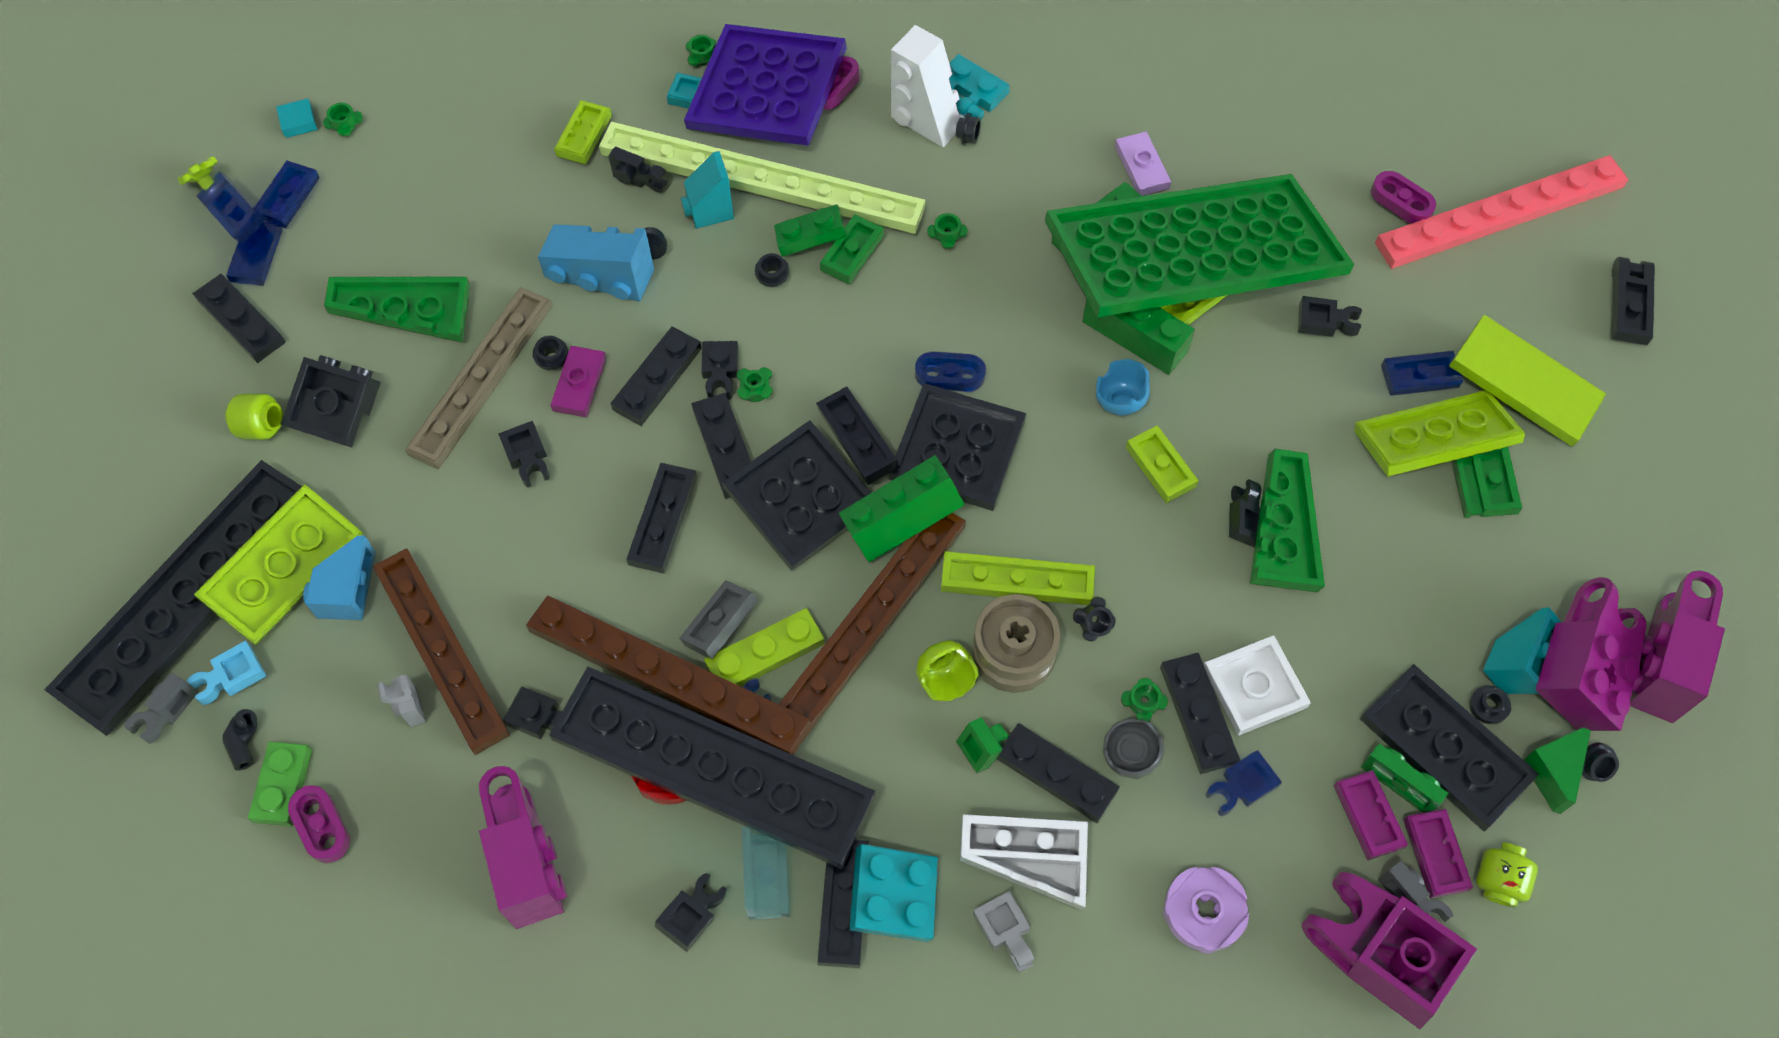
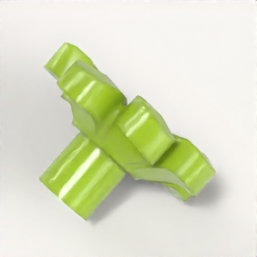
[177,156,218,193]

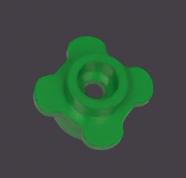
[685,35,717,66]
[323,102,363,136]
[927,213,968,249]
[737,367,773,402]
[1121,678,1168,722]

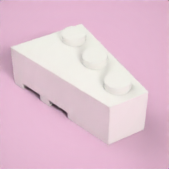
[891,25,964,148]
[960,814,1088,910]

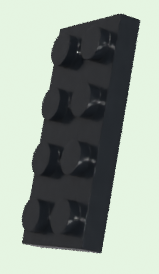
[1360,664,1539,832]

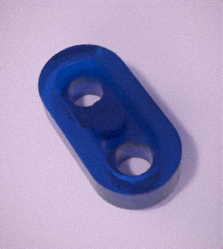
[915,352,986,392]

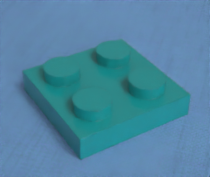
[849,844,938,942]

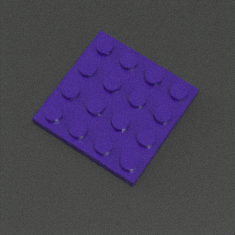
[684,24,847,146]

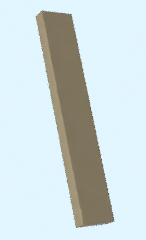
[405,287,552,470]

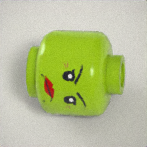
[1476,842,1538,908]

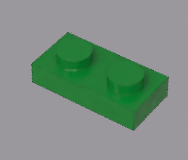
[774,204,846,257]
[820,214,884,285]
[1360,743,1448,813]

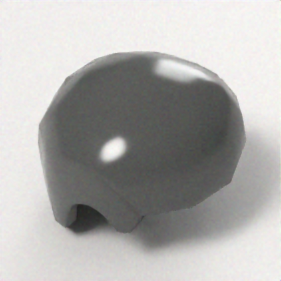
[1103,718,1164,779]

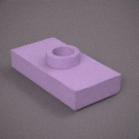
[1115,131,1171,196]

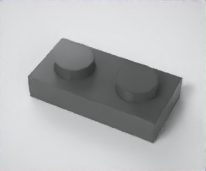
[679,580,758,659]

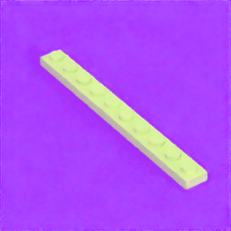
[599,122,925,234]

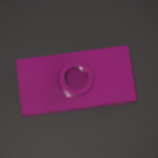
[550,345,606,418]
[1334,770,1408,861]
[1404,809,1473,899]

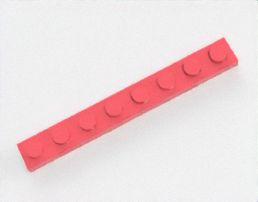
[1375,155,1629,269]

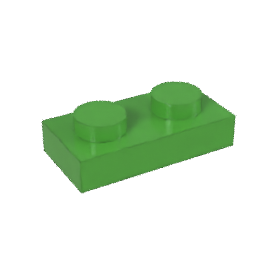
[247,742,312,827]

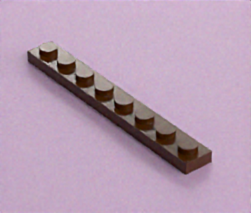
[779,513,966,745]
[526,595,811,755]

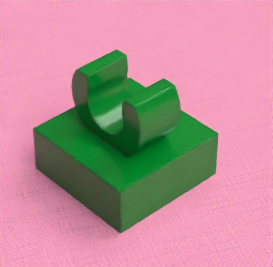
[956,717,1009,773]

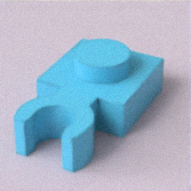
[187,641,267,705]

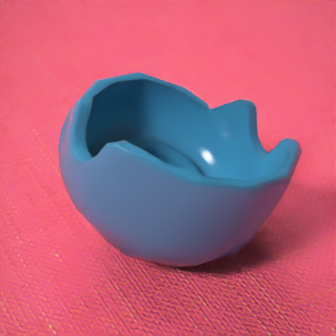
[1096,359,1150,416]

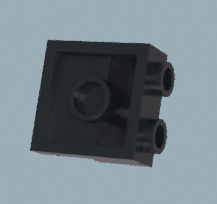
[281,355,381,448]

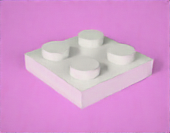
[1204,635,1311,736]

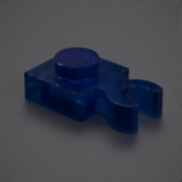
[1205,750,1282,816]

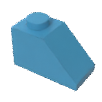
[303,536,376,620]

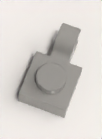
[377,674,426,727]
[973,891,1035,973]

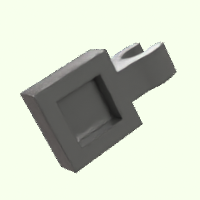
[124,672,198,744]
[1378,861,1453,922]

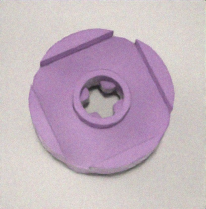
[1163,867,1249,954]

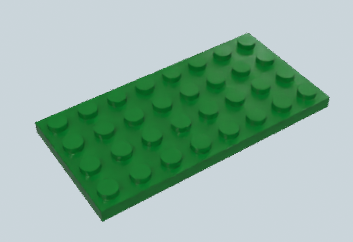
[1045,174,1354,318]

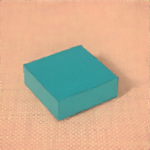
[666,72,702,109]
[276,98,318,138]

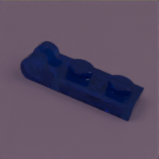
[197,171,265,244]

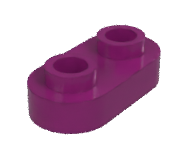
[823,56,860,110]
[1371,171,1436,223]
[288,785,350,863]

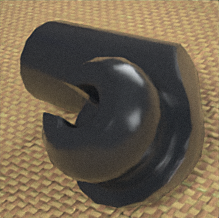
[222,709,258,771]

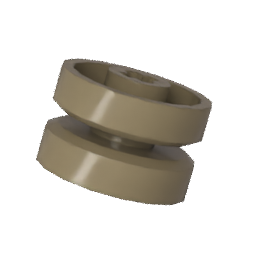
[972,594,1061,693]

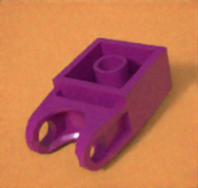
[1630,570,1725,723]
[1535,577,1646,731]
[479,766,567,929]
[1301,872,1477,1030]

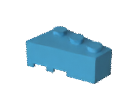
[538,224,654,302]

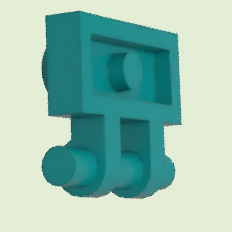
[948,54,1010,119]

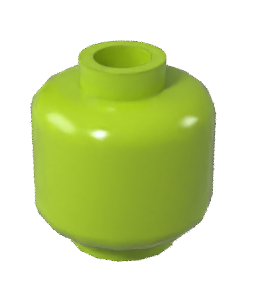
[225,393,283,440]

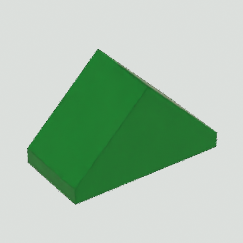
[1524,728,1591,814]

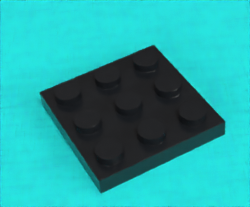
[889,383,1026,511]
[723,420,871,571]

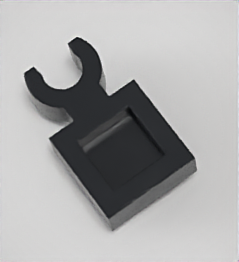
[608,146,668,193]
[1298,296,1362,337]
[701,341,739,400]
[498,420,550,488]
[655,873,727,952]

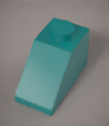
[680,151,734,229]
[1483,607,1561,694]

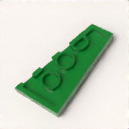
[324,276,470,343]
[1250,448,1325,592]

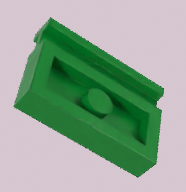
[1452,447,1522,518]

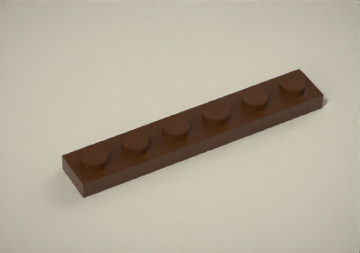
[373,548,510,755]

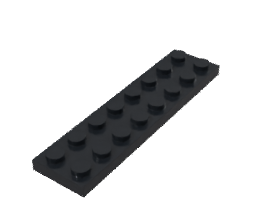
[44,460,302,736]
[549,666,876,869]

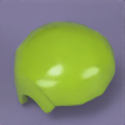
[916,640,978,701]

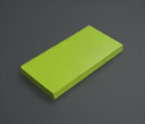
[1449,314,1606,447]
[1354,390,1525,477]
[194,484,363,646]

